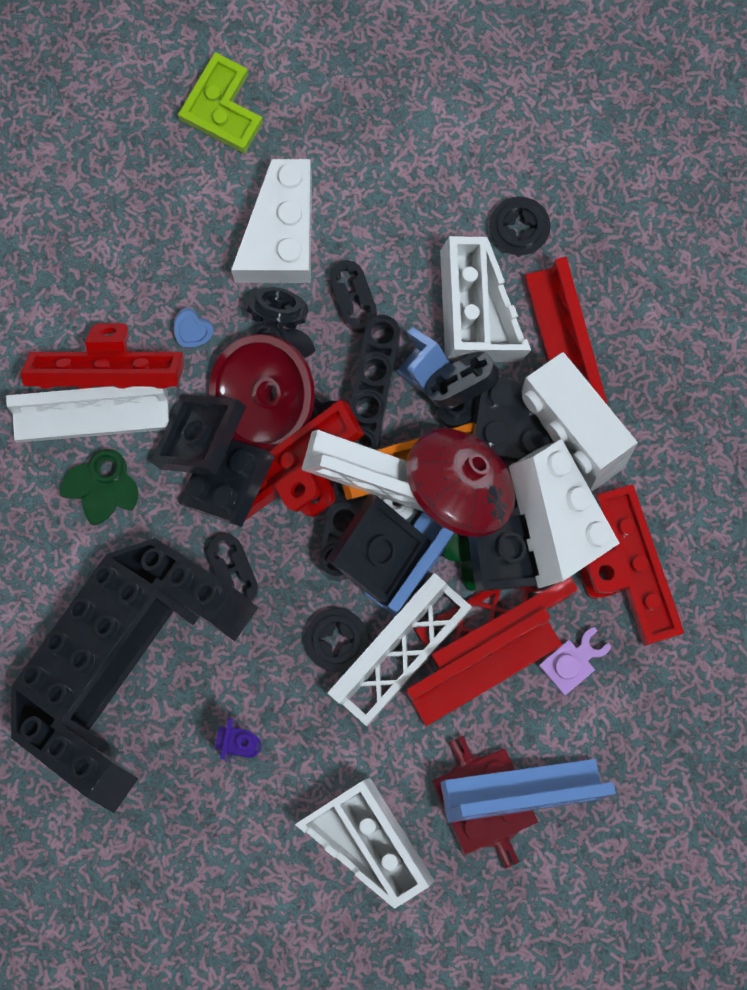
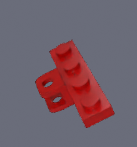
[20,323,185,389]
[245,399,365,521]
[579,484,685,647]

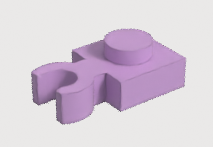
[539,627,611,696]

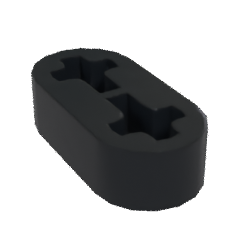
[330,260,377,333]
[425,352,500,410]
[208,534,259,603]

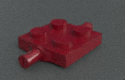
[431,736,538,869]

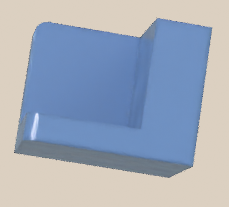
[397,327,451,396]

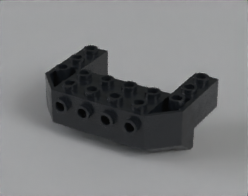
[11,538,258,813]

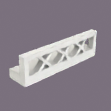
[6,387,170,443]
[302,430,425,512]
[328,573,473,726]

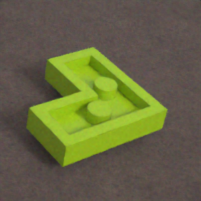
[178,52,263,154]

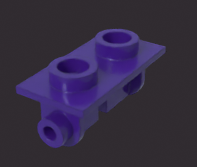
[215,718,262,763]

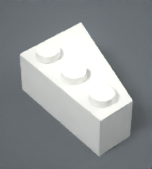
[231,159,312,283]
[440,236,531,362]
[521,352,638,492]
[509,439,619,588]
[295,778,434,909]

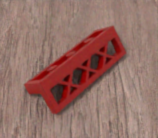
[524,256,607,404]
[415,576,578,670]
[406,608,562,727]

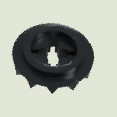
[489,197,551,258]
[246,287,308,330]
[305,609,368,672]

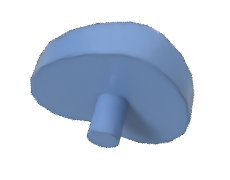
[173,308,214,347]

